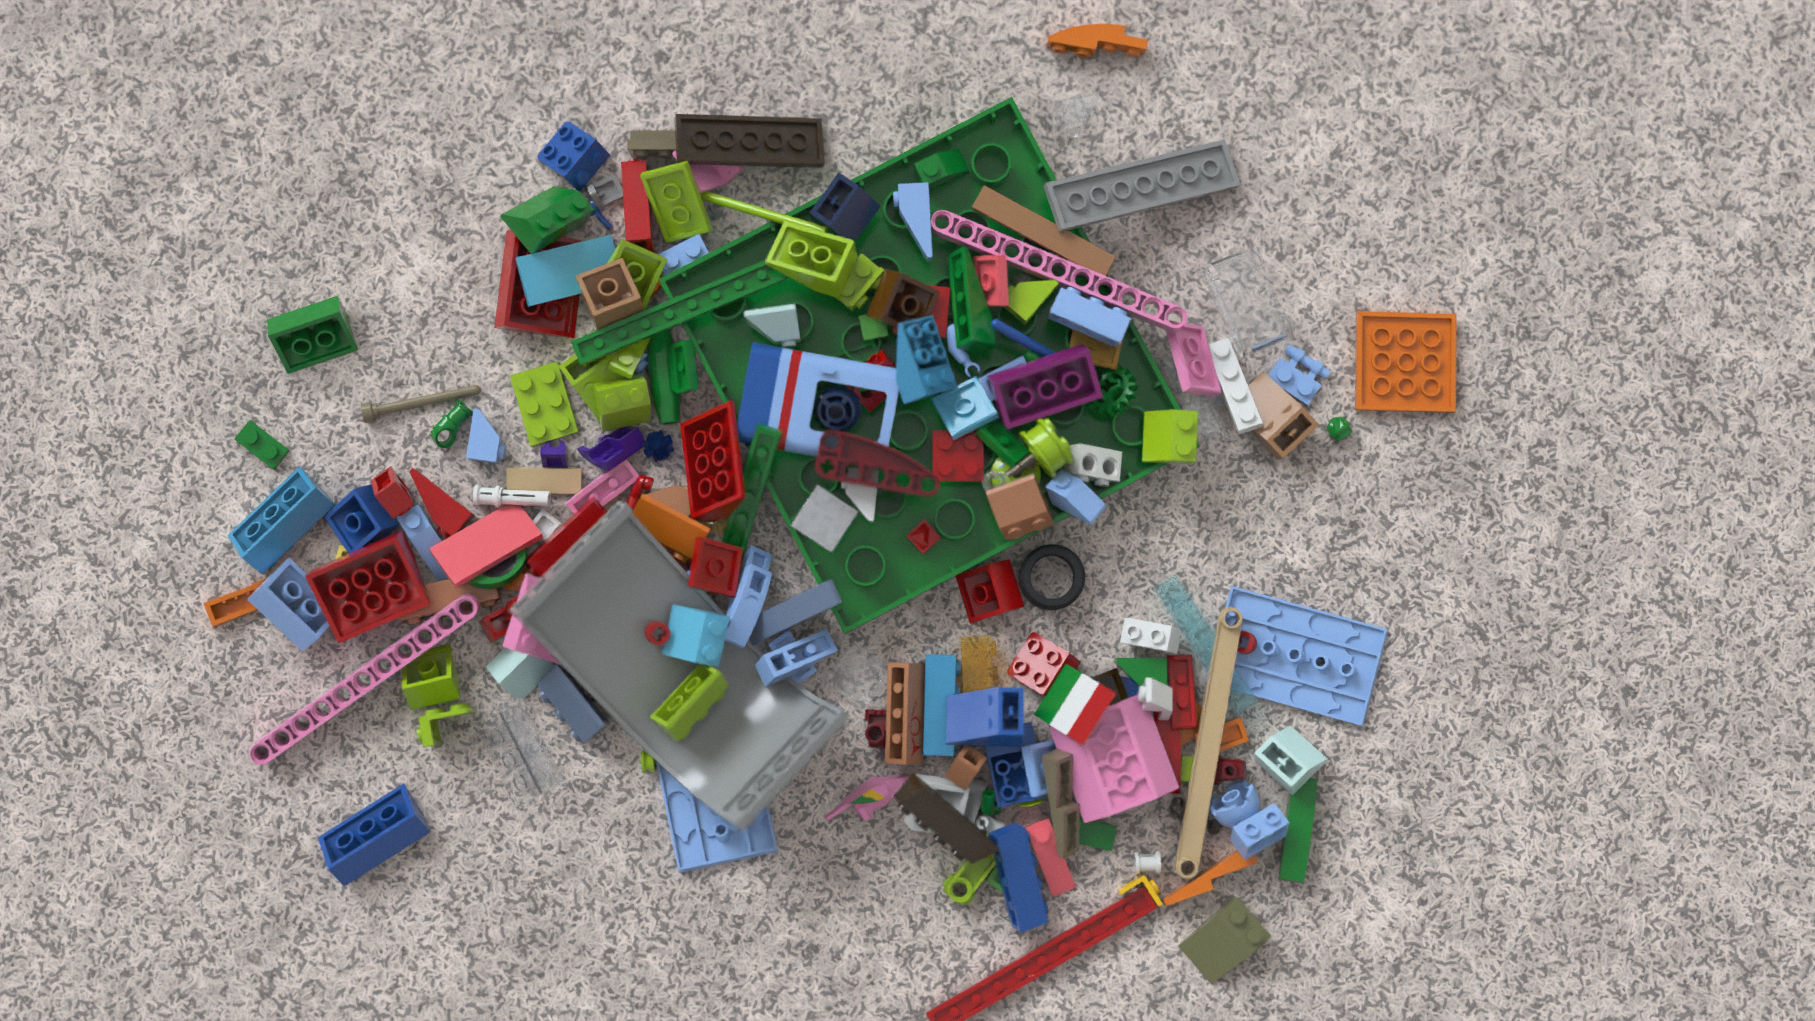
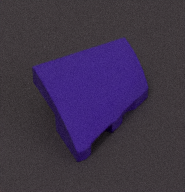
[577,426,647,471]

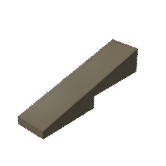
[1041,749,1080,858]

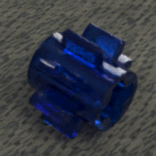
[642,430,674,462]

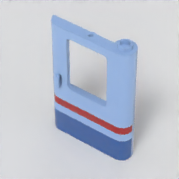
[737,342,899,457]

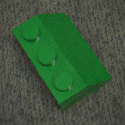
[500,186,594,254]
[267,296,358,374]

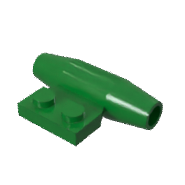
[647,329,699,425]

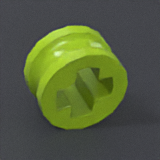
[641,751,656,773]

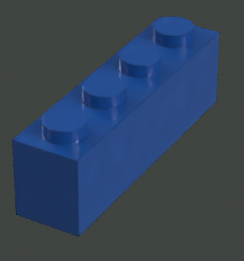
[988,823,1049,933]

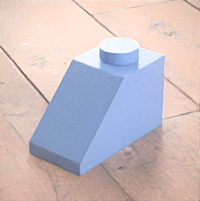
[466,409,506,464]
[1046,469,1106,525]

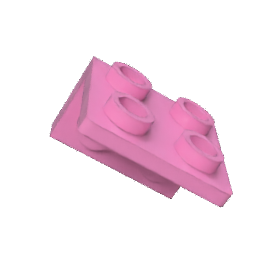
[672,150,746,193]

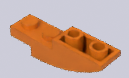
[1047,24,1148,58]

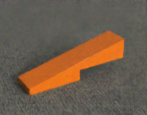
[203,566,300,628]
[1162,850,1258,906]

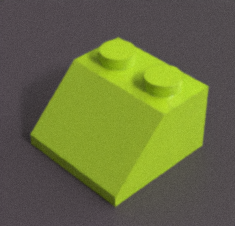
[592,373,651,432]
[1142,410,1198,465]
[402,644,460,710]

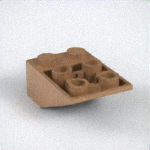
[1248,372,1319,460]

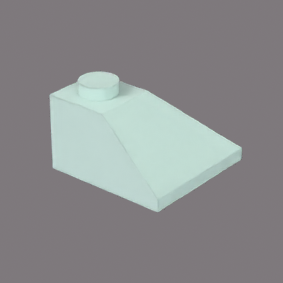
[744,304,801,348]

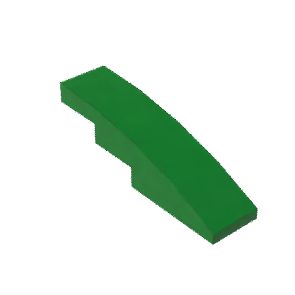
[1278,778,1318,884]

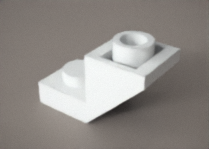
[1138,678,1172,720]

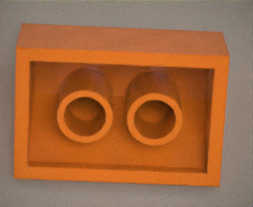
[632,494,710,564]

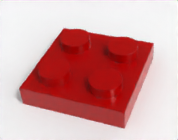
[933,430,983,482]
[688,537,743,598]

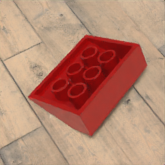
[494,229,582,338]
[680,401,746,522]
[305,530,430,644]

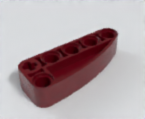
[816,430,940,498]

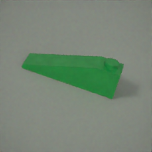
[948,246,996,353]

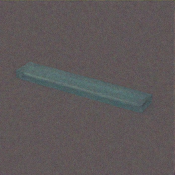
[1154,575,1258,715]

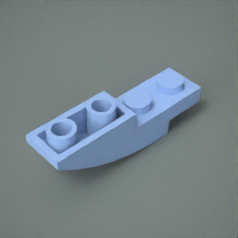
[725,545,772,648]

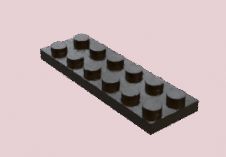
[674,114,825,168]

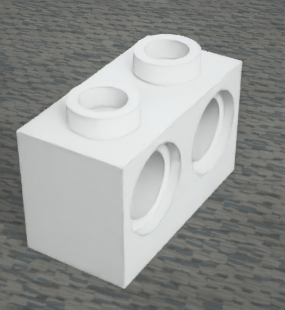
[1064,444,1122,487]
[1120,618,1182,654]

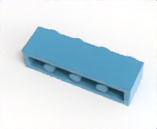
[923,654,961,756]

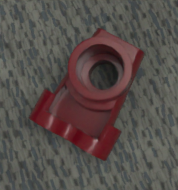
[864,709,886,749]
[1213,755,1247,785]

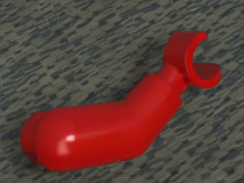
[626,475,654,510]

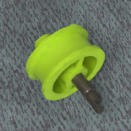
[1005,418,1074,478]

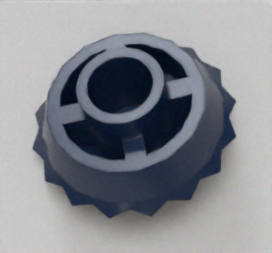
[813,384,862,432]

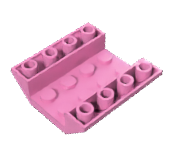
[1049,695,1179,823]

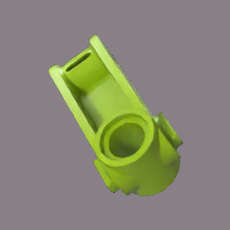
[942,833,996,906]

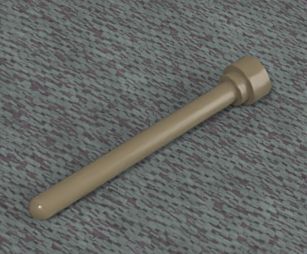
[361,385,481,423]

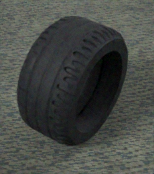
[1019,544,1085,611]

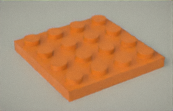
[1355,311,1456,413]

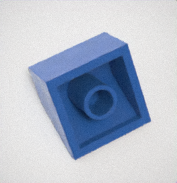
[324,484,400,554]

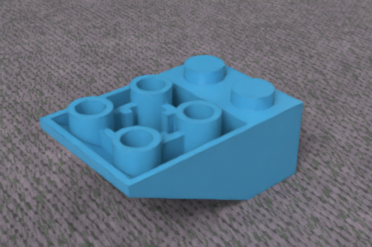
[896,315,957,404]

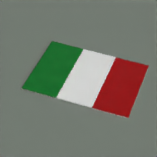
[1034,664,1116,745]

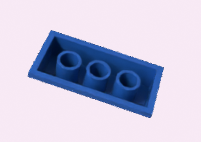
[318,783,430,887]

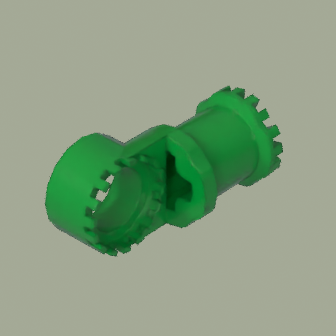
[430,399,473,448]

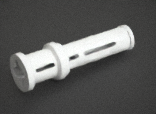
[473,485,551,508]

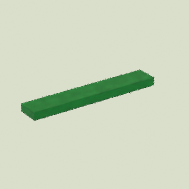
[722,423,782,563]

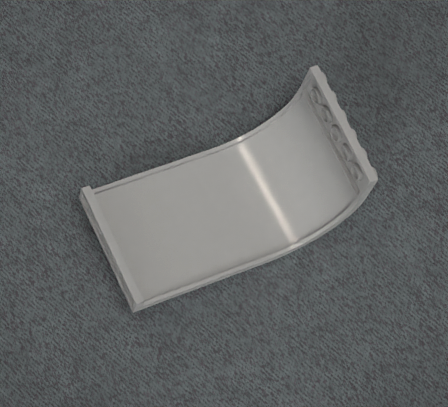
[509,501,849,831]

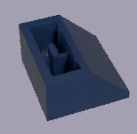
[810,172,880,242]

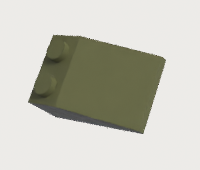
[1178,896,1272,984]

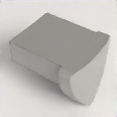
[587,174,623,212]

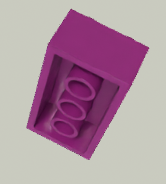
[987,344,1103,429]

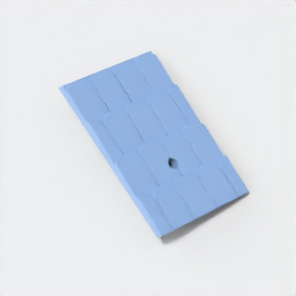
[1206,586,1388,726]
[656,761,778,873]

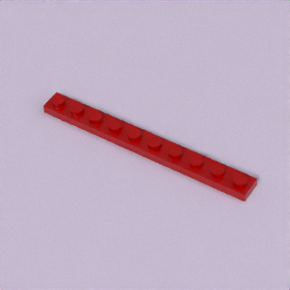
[926,885,1157,1021]

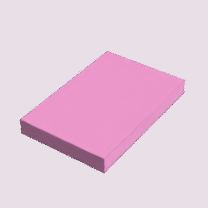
[1166,321,1222,397]

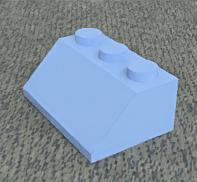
[1048,287,1131,348]
[247,558,329,652]

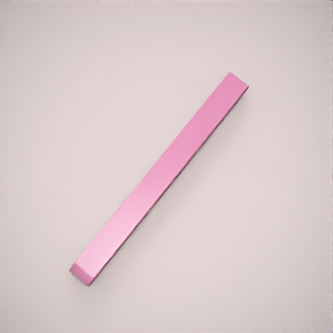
[931,210,1187,332]
[250,593,480,765]

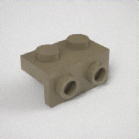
[627,130,676,158]

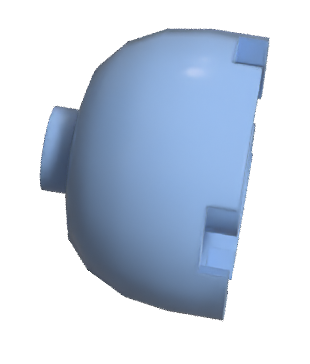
[1209,780,1260,829]

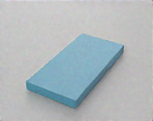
[515,234,615,307]

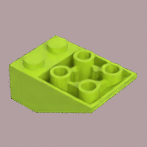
[558,354,624,422]

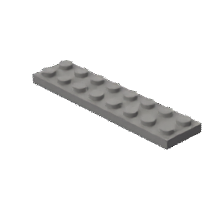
[1044,139,1240,232]

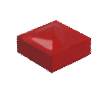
[906,519,941,555]

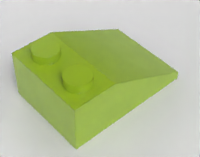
[765,221,857,298]
[607,239,668,310]

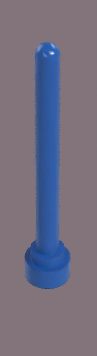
[991,319,1096,371]

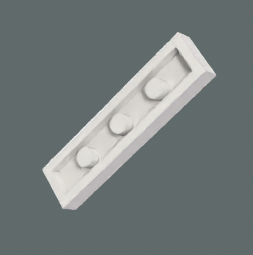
[1208,338,1263,434]

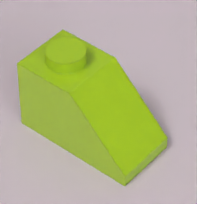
[1003,280,1059,325]

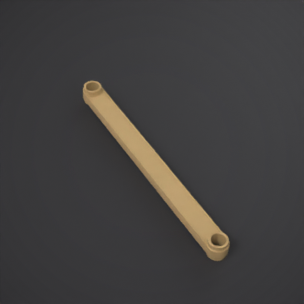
[1174,607,1242,879]

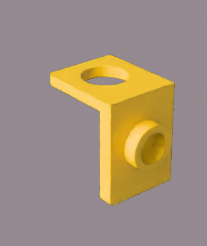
[1117,874,1163,907]

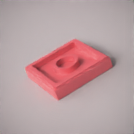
[973,255,1009,306]

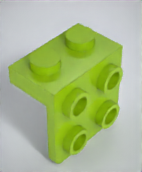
[417,703,477,747]

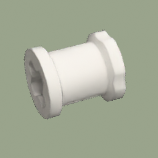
[1134,851,1161,874]

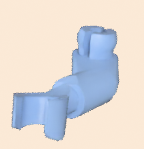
[946,324,980,377]

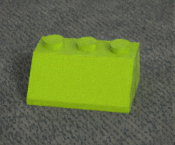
[649,664,729,742]

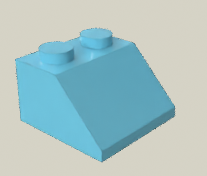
[662,604,730,667]

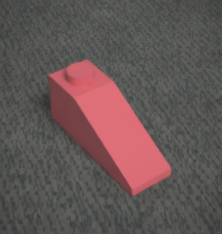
[1024,817,1076,897]

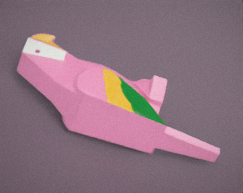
[824,774,910,821]

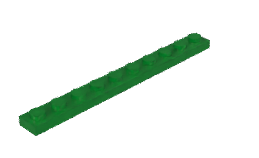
[571,260,790,366]

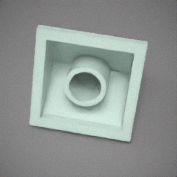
[486,648,555,702]

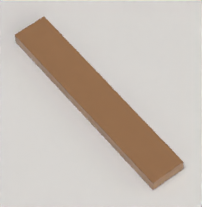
[972,185,1116,276]

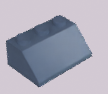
[537,665,610,743]

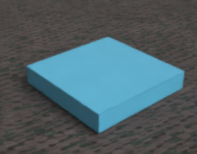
[931,376,999,440]

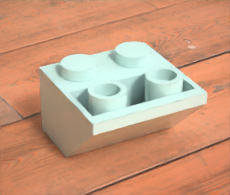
[1254,726,1328,795]

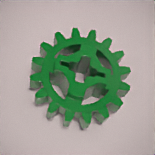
[1087,364,1139,418]

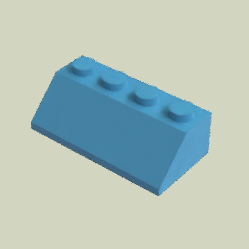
[227,466,335,574]

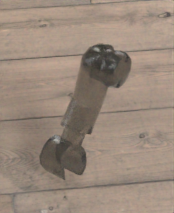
[1169,797,1223,835]

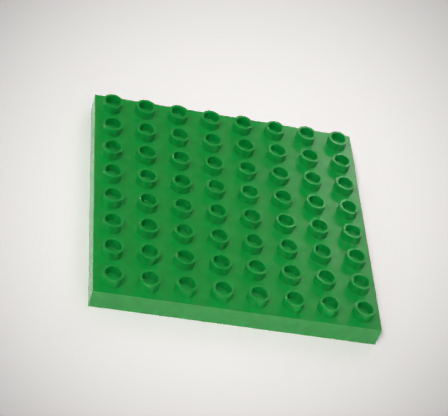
[658,97,1201,635]

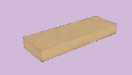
[506,467,582,494]

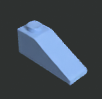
[893,183,932,262]
[397,504,448,581]
[754,629,838,687]

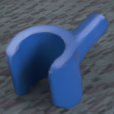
[589,201,613,230]

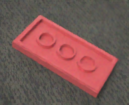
[429,505,543,588]

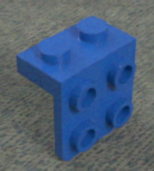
[537,121,610,192]

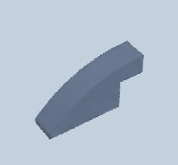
[749,579,842,645]

